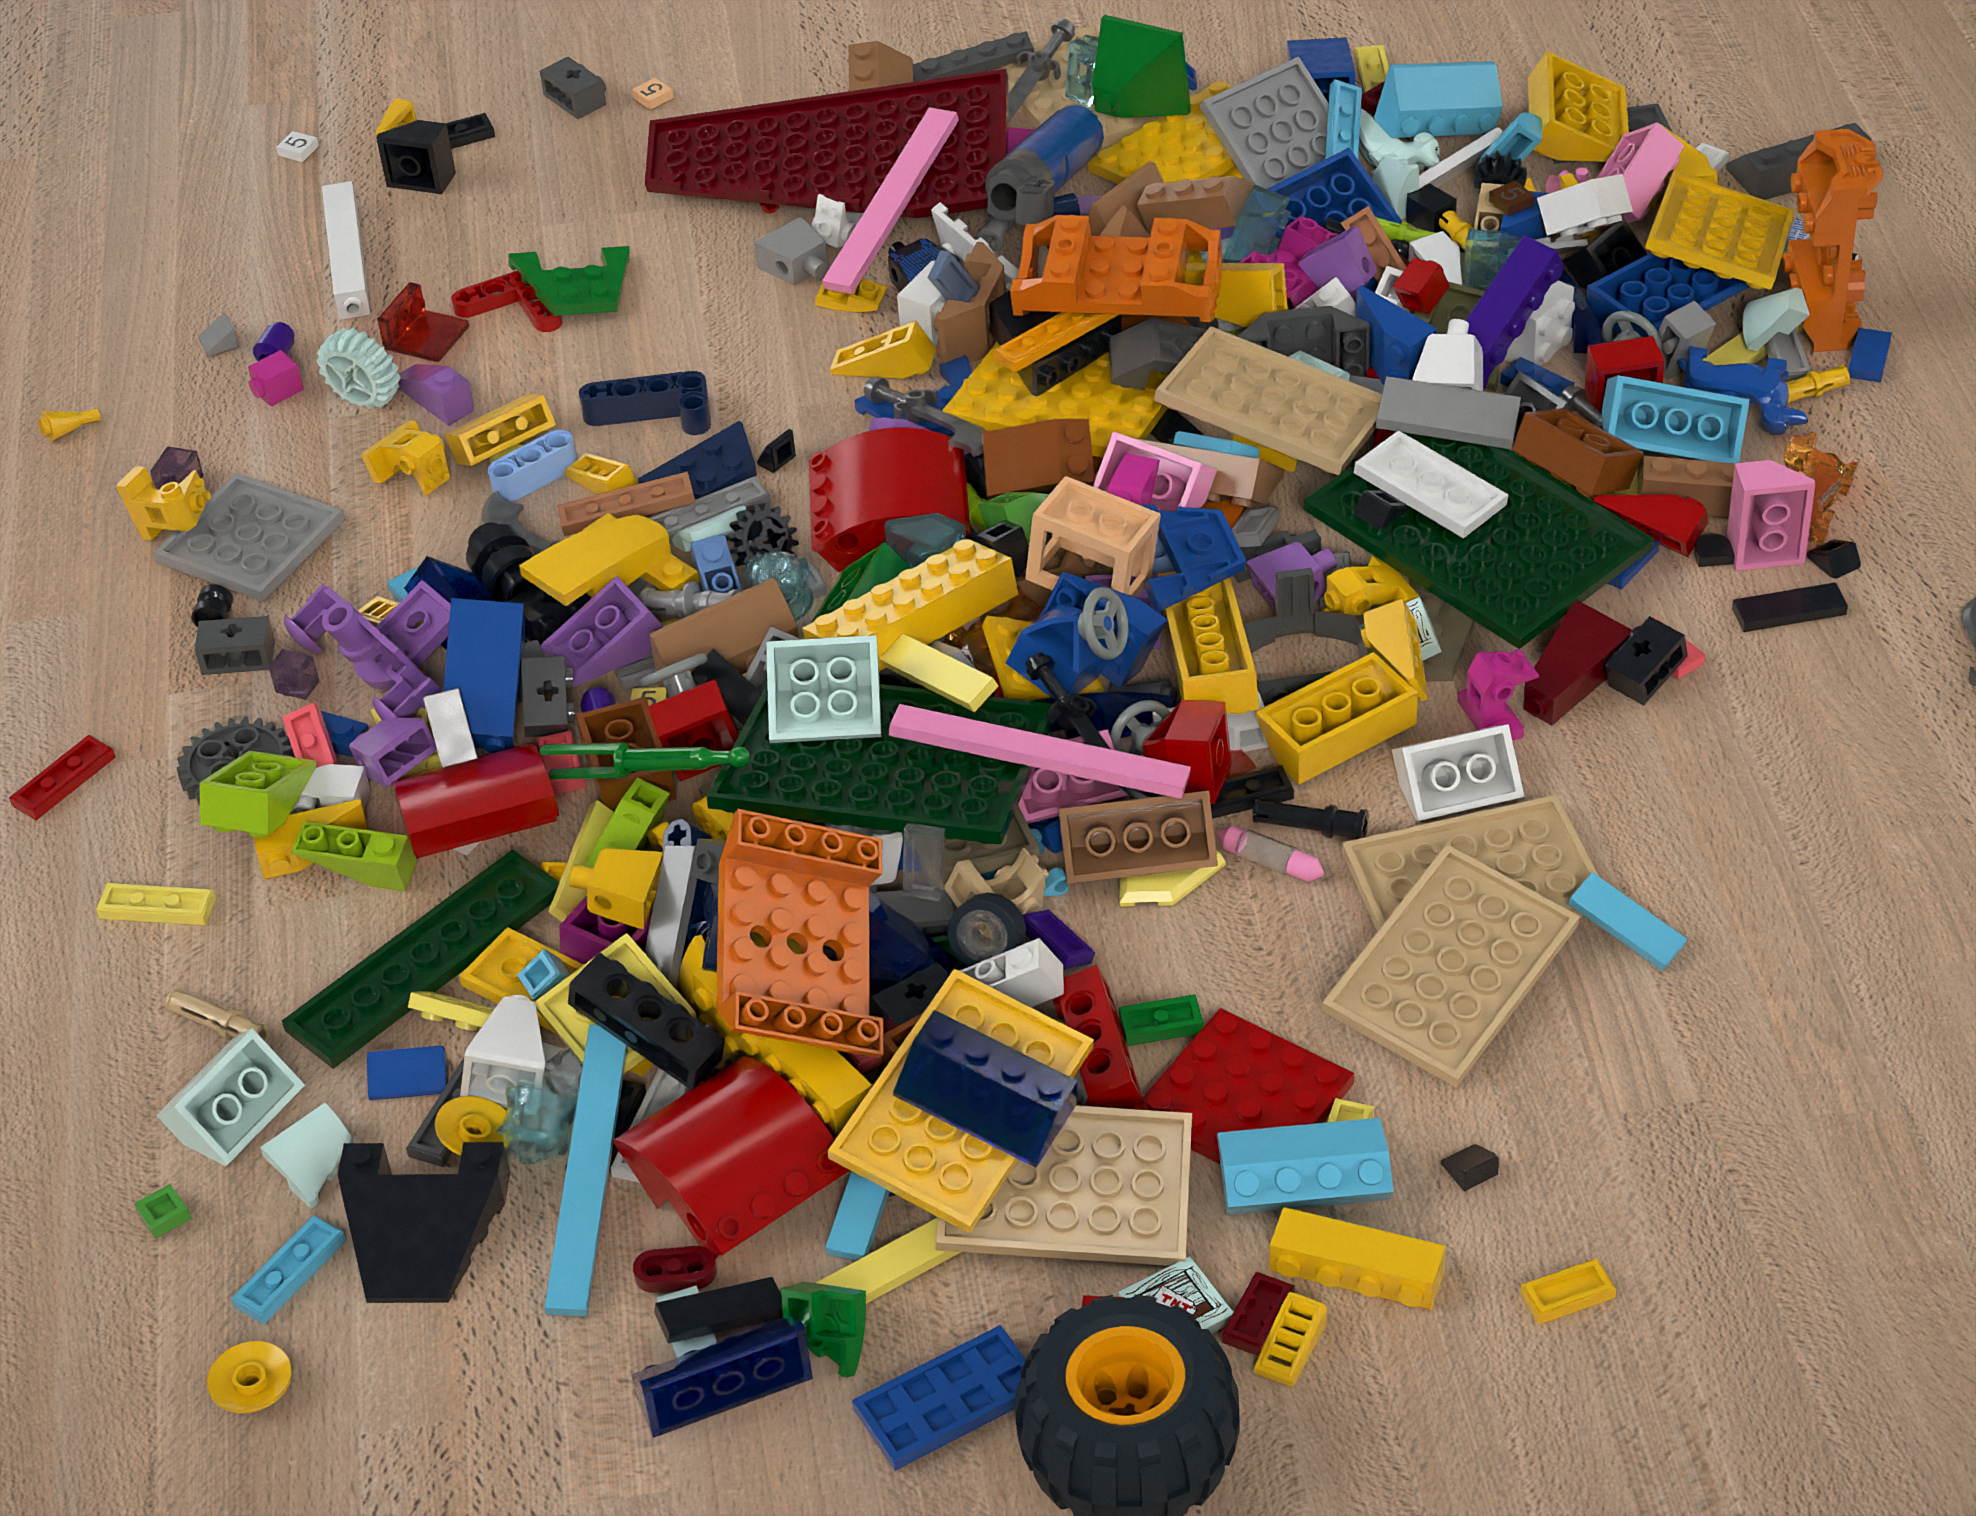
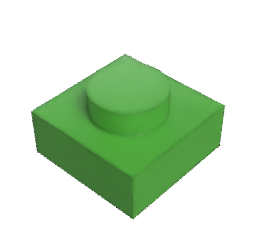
[134,1184,191,1239]

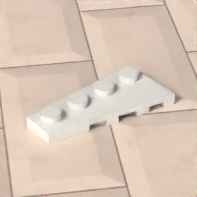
[931,202,1019,292]

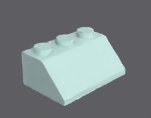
[156,1028,305,1166]

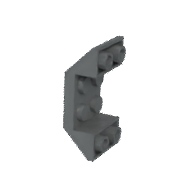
[1237,306,1369,377]
[1108,318,1208,390]

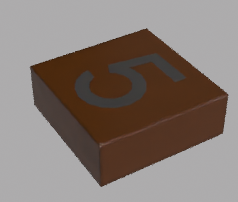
[1489,180,1535,216]

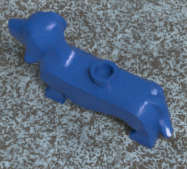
[1677,346,1808,435]

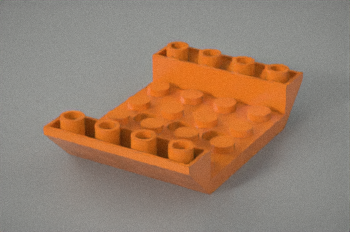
[716,809,883,1058]

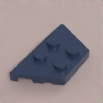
[638,421,757,500]

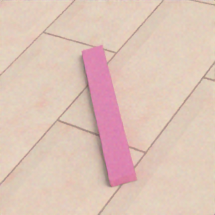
[822,107,959,294]
[889,704,1191,799]

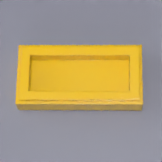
[1520,1258,1616,1325]

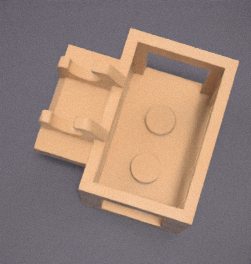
[1025,476,1161,598]

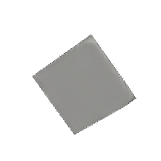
[199,313,238,357]

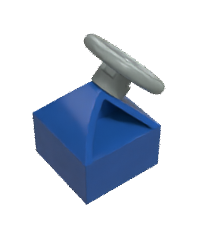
[1006,587,1129,699]

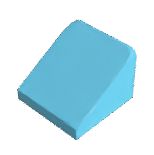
[517,949,571,1001]

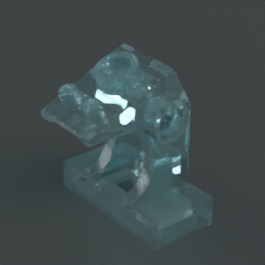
[1065,35,1099,107]

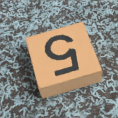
[632,78,674,110]

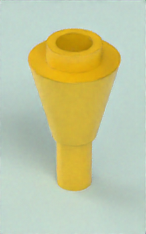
[38,408,101,442]

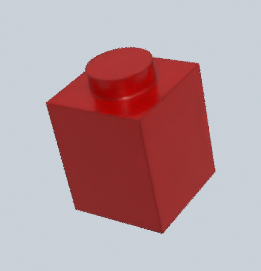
[1392,258,1450,315]

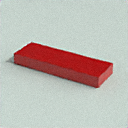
[9,735,116,820]

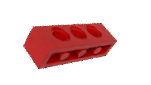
[1053,964,1144,1109]

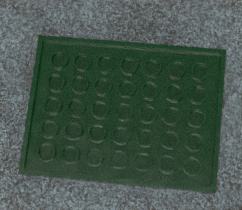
[1303,432,1655,649]
[707,684,1053,845]

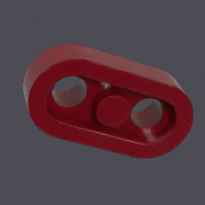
[633,1246,717,1293]

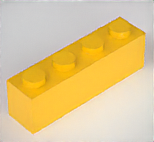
[1269,1207,1446,1310]

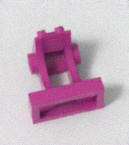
[1457,649,1539,741]

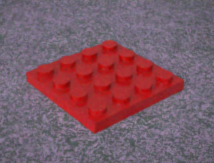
[1133,1008,1354,1164]

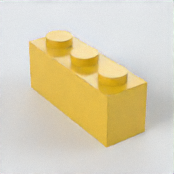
[444,393,556,466]

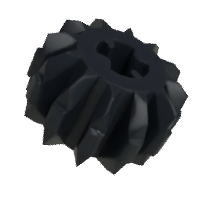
[1474,150,1527,193]

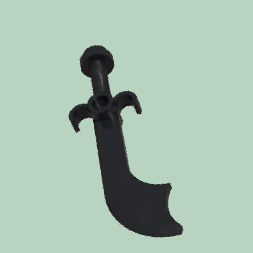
[1025,652,1164,799]

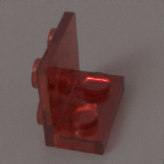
[377,282,469,362]

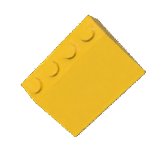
[1528,51,1629,162]

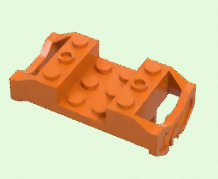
[1781,129,1883,352]
[1010,215,1222,322]

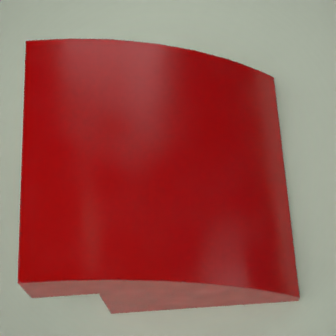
[392,743,559,859]

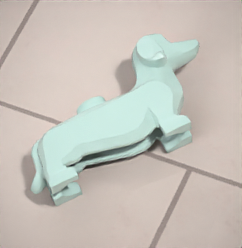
[1359,109,1440,176]

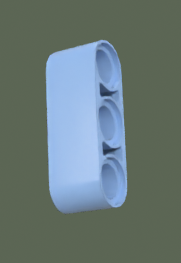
[488,430,577,502]

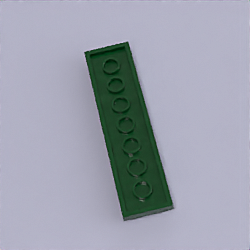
[282,849,560,1069]

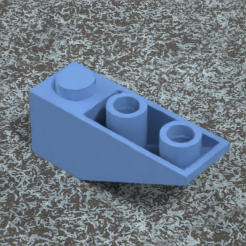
[690,534,742,593]

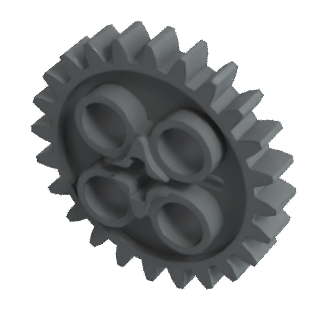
[176,717,295,806]

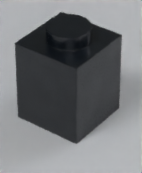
[1407,183,1457,233]

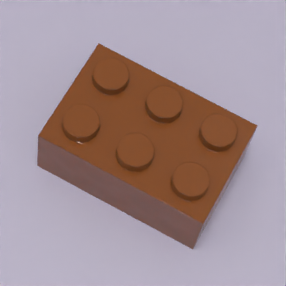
[1511,408,1644,497]
[576,697,676,812]

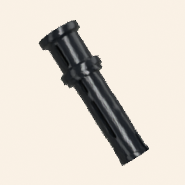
[1253,799,1369,839]

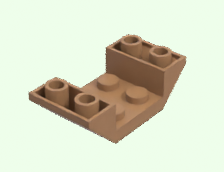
[934,241,1006,365]

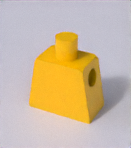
[569,848,663,929]

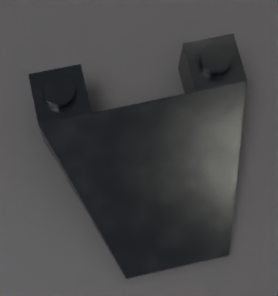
[337,1142,510,1303]

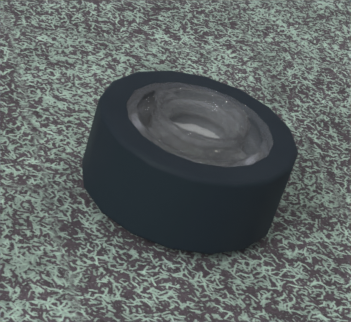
[947,892,1026,967]

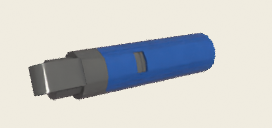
[985,105,1104,226]

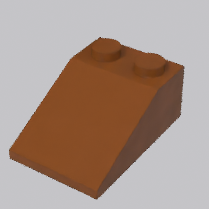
[982,419,1095,499]

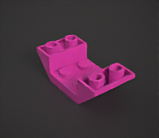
[1238,216,1338,309]

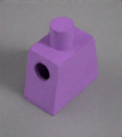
[1298,225,1377,303]
[1246,542,1337,612]
[349,718,437,787]

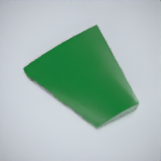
[781,1281,866,1378]

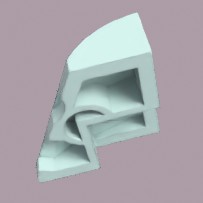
[1372,154,1419,219]
[260,1103,354,1209]

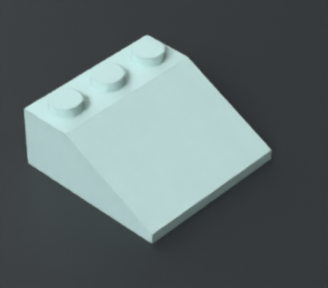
[766,635,881,743]

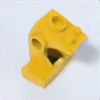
[360,420,450,496]
[116,466,211,540]
[1322,556,1420,616]

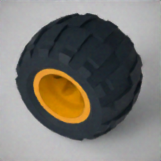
[1015,1294,1240,1516]

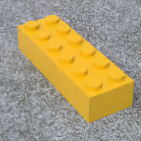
[802,539,1018,672]
[1157,571,1259,715]
[692,968,873,1139]

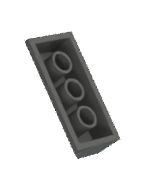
[1726,123,1871,200]

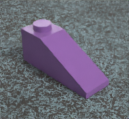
[398,364,474,426]

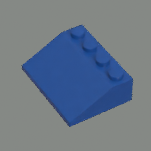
[1242,148,1402,251]
[1585,253,1750,337]

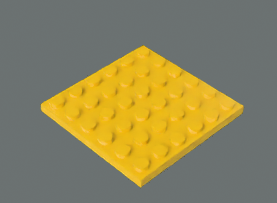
[942,342,1169,458]

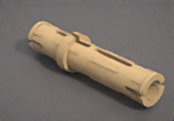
[165,988,270,1043]

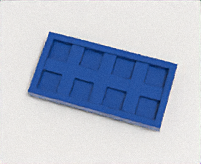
[852,1325,1026,1471]

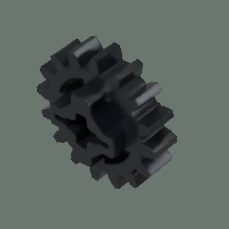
[727,503,799,579]

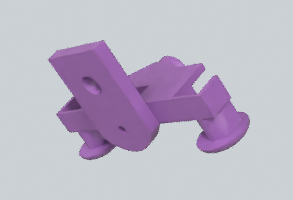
[284,580,451,720]

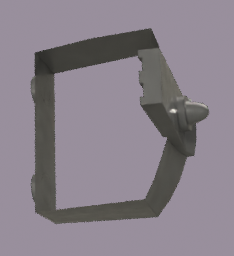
[1243,568,1368,707]

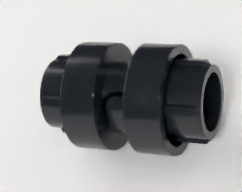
[466,522,537,602]

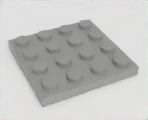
[1199,56,1363,195]
[153,473,345,602]

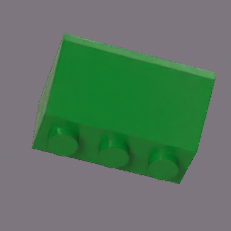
[803,542,912,636]

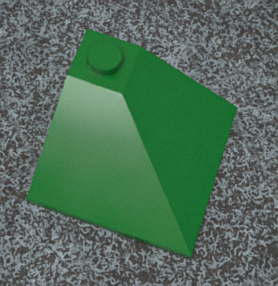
[1092,15,1191,118]

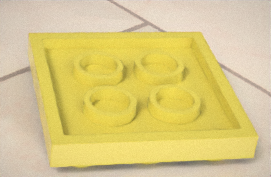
[535,933,698,1074]

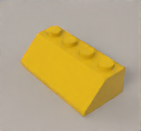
[1255,652,1418,785]

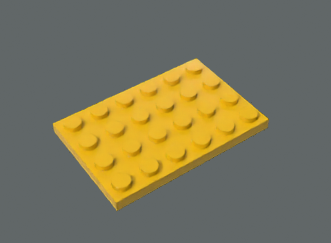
[1087,81,1236,184]
[1645,170,1795,290]
[828,969,1094,1234]

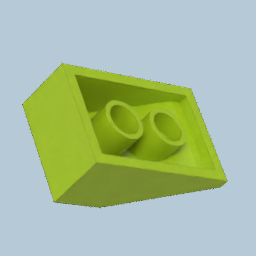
[200,751,316,838]

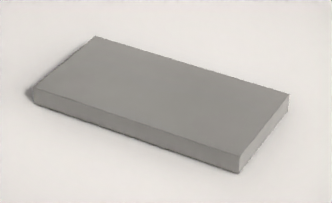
[1376,376,1521,449]

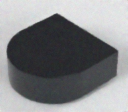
[1694,533,1734,567]

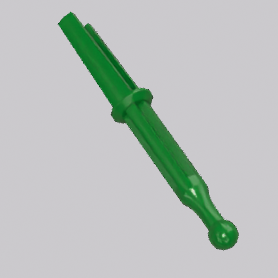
[540,743,750,779]

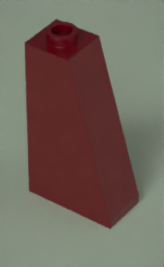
[1523,600,1632,725]

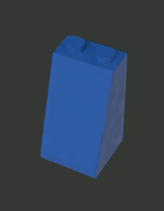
[1287,37,1355,103]
[443,598,525,753]

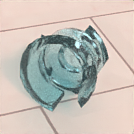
[745,551,814,622]
[496,1085,577,1165]

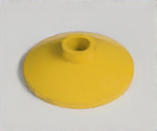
[435,1096,515,1156]
[207,1341,292,1413]

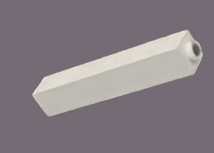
[322,181,371,320]

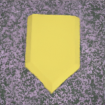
[1119,850,1226,907]

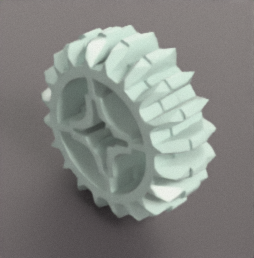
[316,328,401,409]

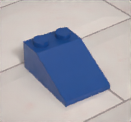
[1356,285,1437,385]

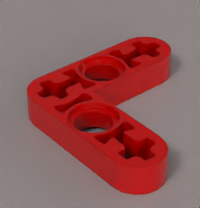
[451,270,563,332]

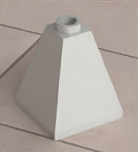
[460,995,546,1114]

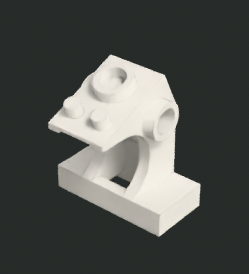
[812,194,864,248]

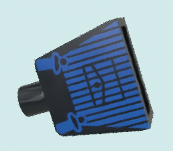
[888,238,960,292]

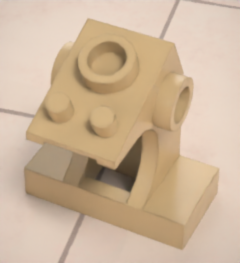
[944,848,1049,943]

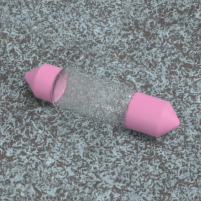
[1216,825,1324,883]

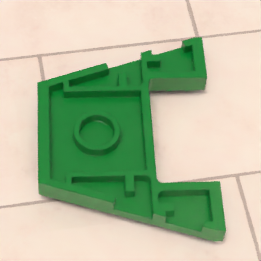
[508,246,630,316]

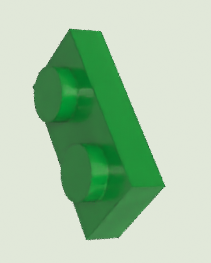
[1119,994,1204,1046]

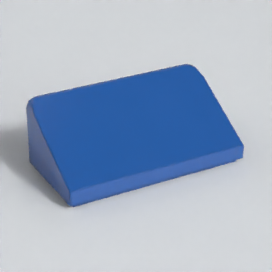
[366,1046,449,1100]

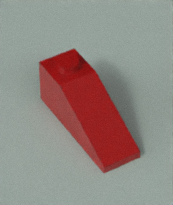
[1593,495,1708,557]

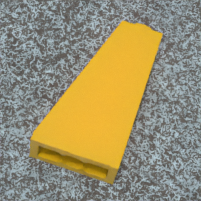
[1185,263,1288,328]

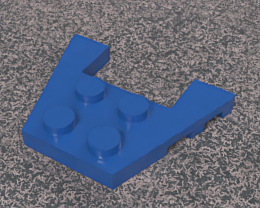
[854,355,972,437]
[1142,504,1246,612]

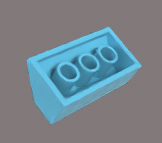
[1374,61,1503,138]
[1602,375,1750,463]
[1217,1118,1394,1215]

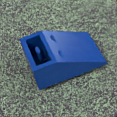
[1040,572,1168,687]

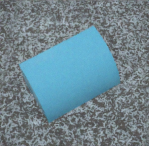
[1478,113,1542,164]

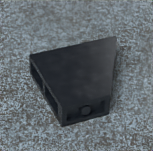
[989,291,1122,397]

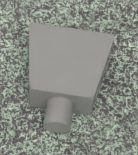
[754,216,829,284]

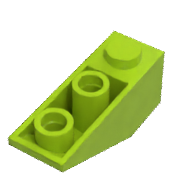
[584,777,670,868]
[291,821,417,891]

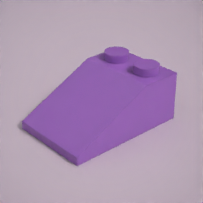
[540,576,664,687]

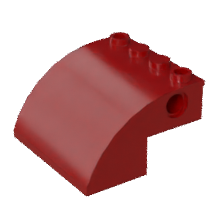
[809,427,971,572]
[612,1056,850,1260]

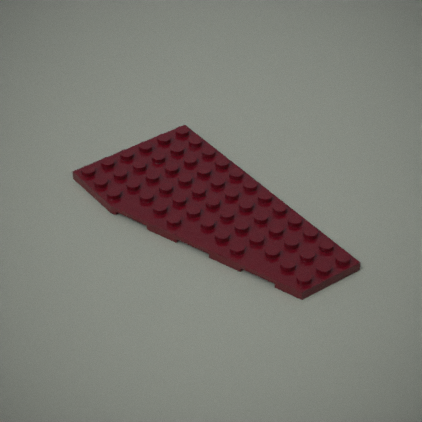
[645,68,1008,218]

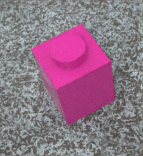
[248,350,304,406]

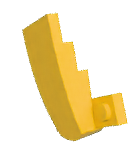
[519,513,700,606]

